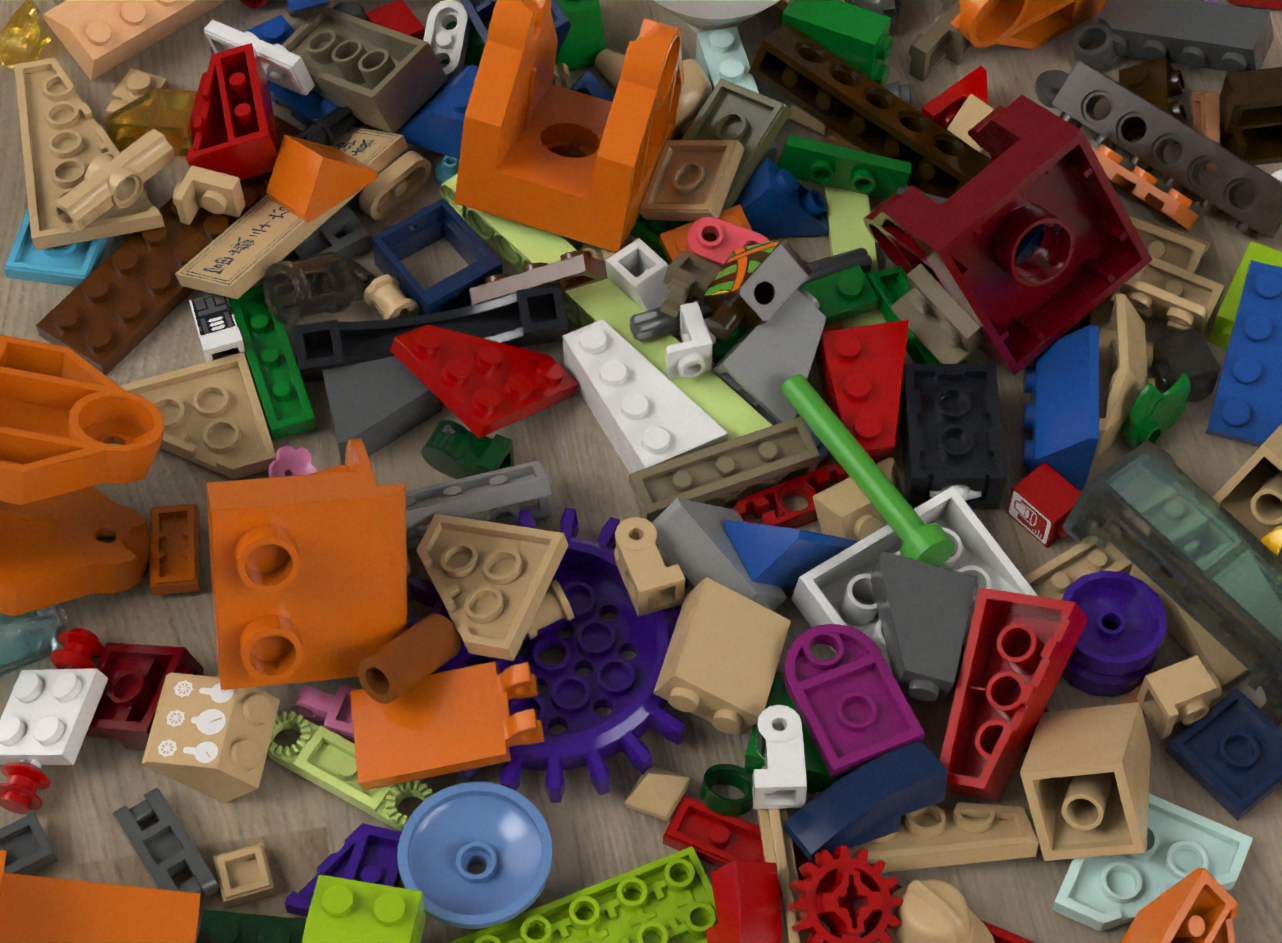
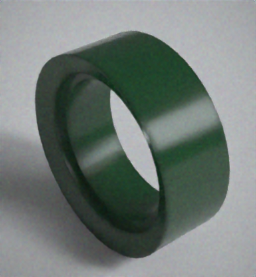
[700,764,753,816]

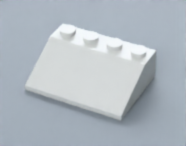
[791,486,1038,672]

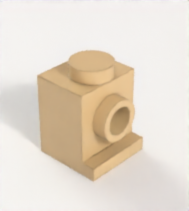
[1136,655,1222,739]

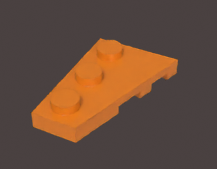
[1092,144,1199,231]

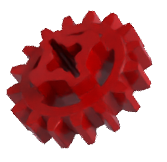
[787,846,903,943]

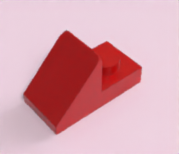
[922,66,988,133]

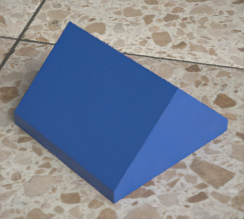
[724,520,858,589]

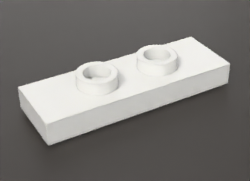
[204,19,315,96]

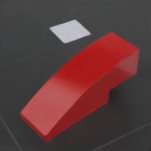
[706,859,782,943]

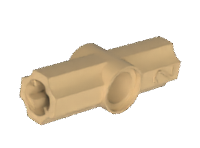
[52,129,176,234]

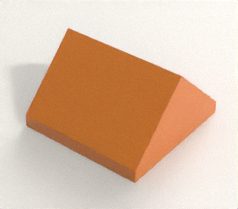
[266,134,379,223]

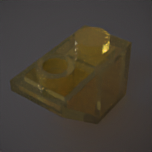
[104,88,197,156]

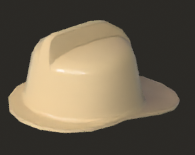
[885,879,995,943]

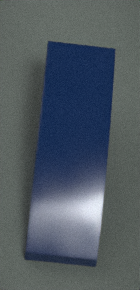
[785,740,948,862]

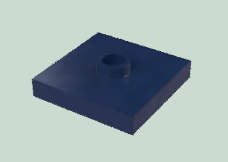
[1165,688,1282,821]

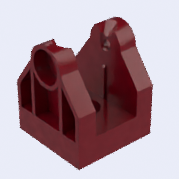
[863,95,1152,375]

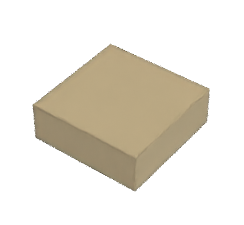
[213,843,276,909]

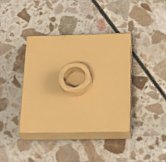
[638,140,745,221]

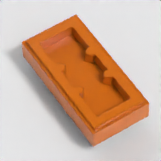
[150,503,200,596]

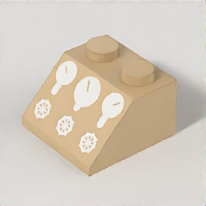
[141,672,280,803]

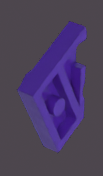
[285,823,402,917]

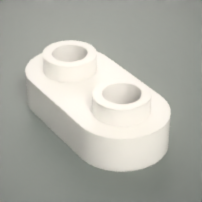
[423,0,471,79]

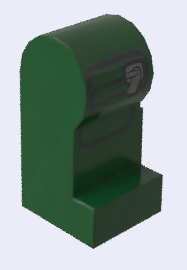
[421,420,514,479]

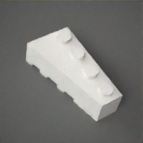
[563,319,728,473]

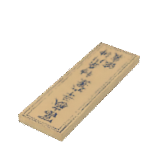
[175,127,408,299]

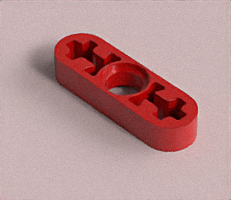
[734,464,850,529]

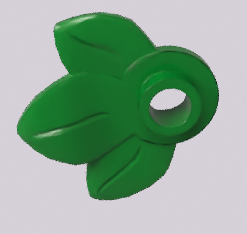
[1121,373,1191,451]

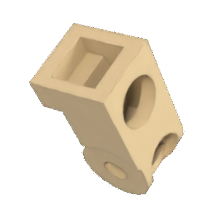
[614,517,685,617]

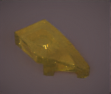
[0,0,51,70]

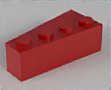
[940,587,1089,802]

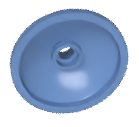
[397,782,553,929]

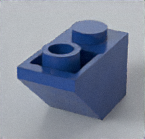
[732,158,829,237]

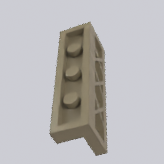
[629,416,820,522]

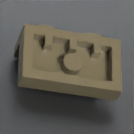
[891,263,983,364]

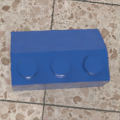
[1021,325,1099,491]

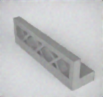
[406,460,552,549]

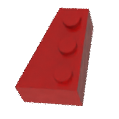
[815,320,909,464]

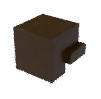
[1219,67,1282,165]

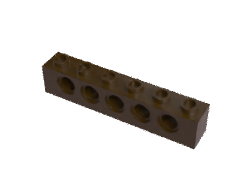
[749,22,991,199]
[1052,60,1282,240]

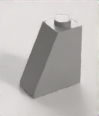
[712,289,827,425]
[652,498,787,611]

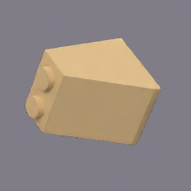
[1204,424,1282,549]
[1020,702,1151,861]

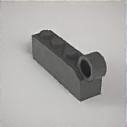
[1072,0,1274,73]

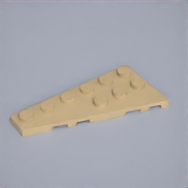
[14,57,165,250]

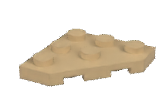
[119,352,276,480]
[416,514,568,661]

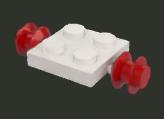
[0,628,108,814]

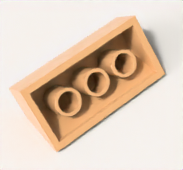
[43,0,224,81]

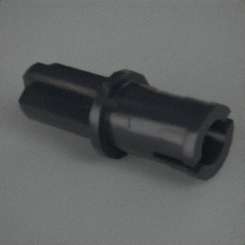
[294,107,356,147]

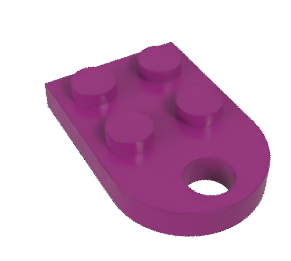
[784,624,925,778]

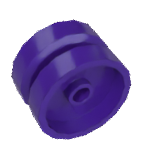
[1061,570,1167,697]

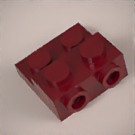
[86,643,204,751]

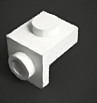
[666,302,716,380]

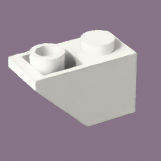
[605,238,680,338]

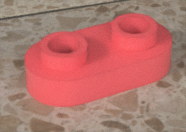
[687,217,770,267]

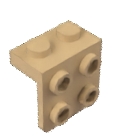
[1119,256,1225,337]

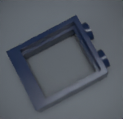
[371,198,503,315]

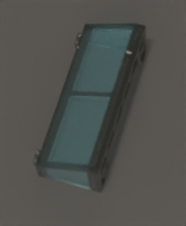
[1062,440,1282,726]

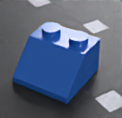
[397,64,479,159]

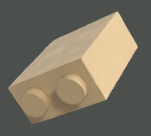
[653,577,791,736]

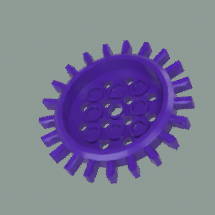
[407,508,688,803]

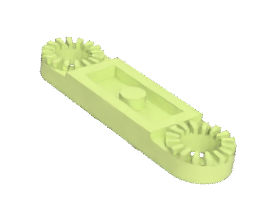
[267,711,433,832]

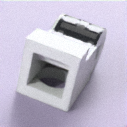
[189,294,249,367]
[752,705,807,809]

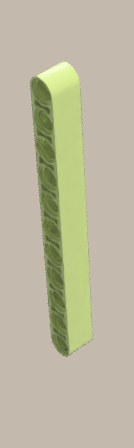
[439,173,773,440]

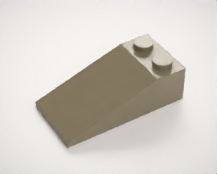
[282,5,448,134]

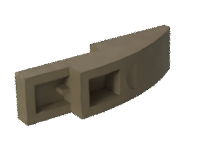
[909,0,973,82]

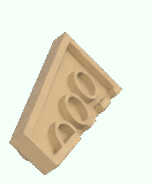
[814,792,1039,873]

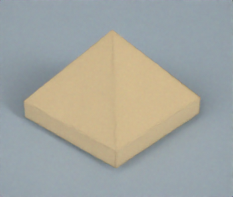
[624,765,692,821]

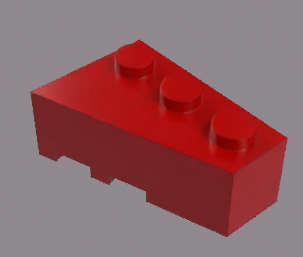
[186,43,280,180]

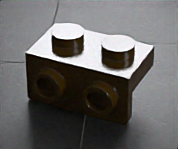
[1119,56,1187,144]

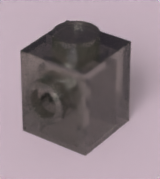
[1150,327,1221,403]

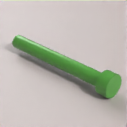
[781,374,955,567]

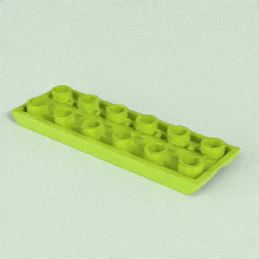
[448,846,718,943]

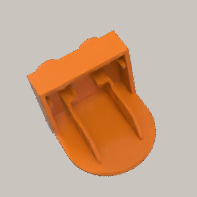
[206,438,408,690]

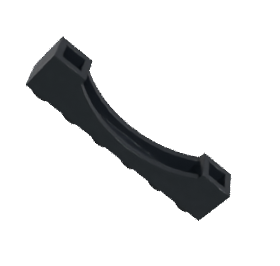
[292,283,568,383]

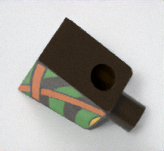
[703,239,812,340]

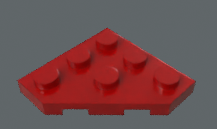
[390,324,579,438]

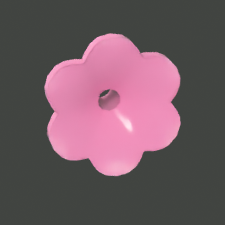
[268,445,318,478]

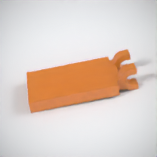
[350,661,545,790]

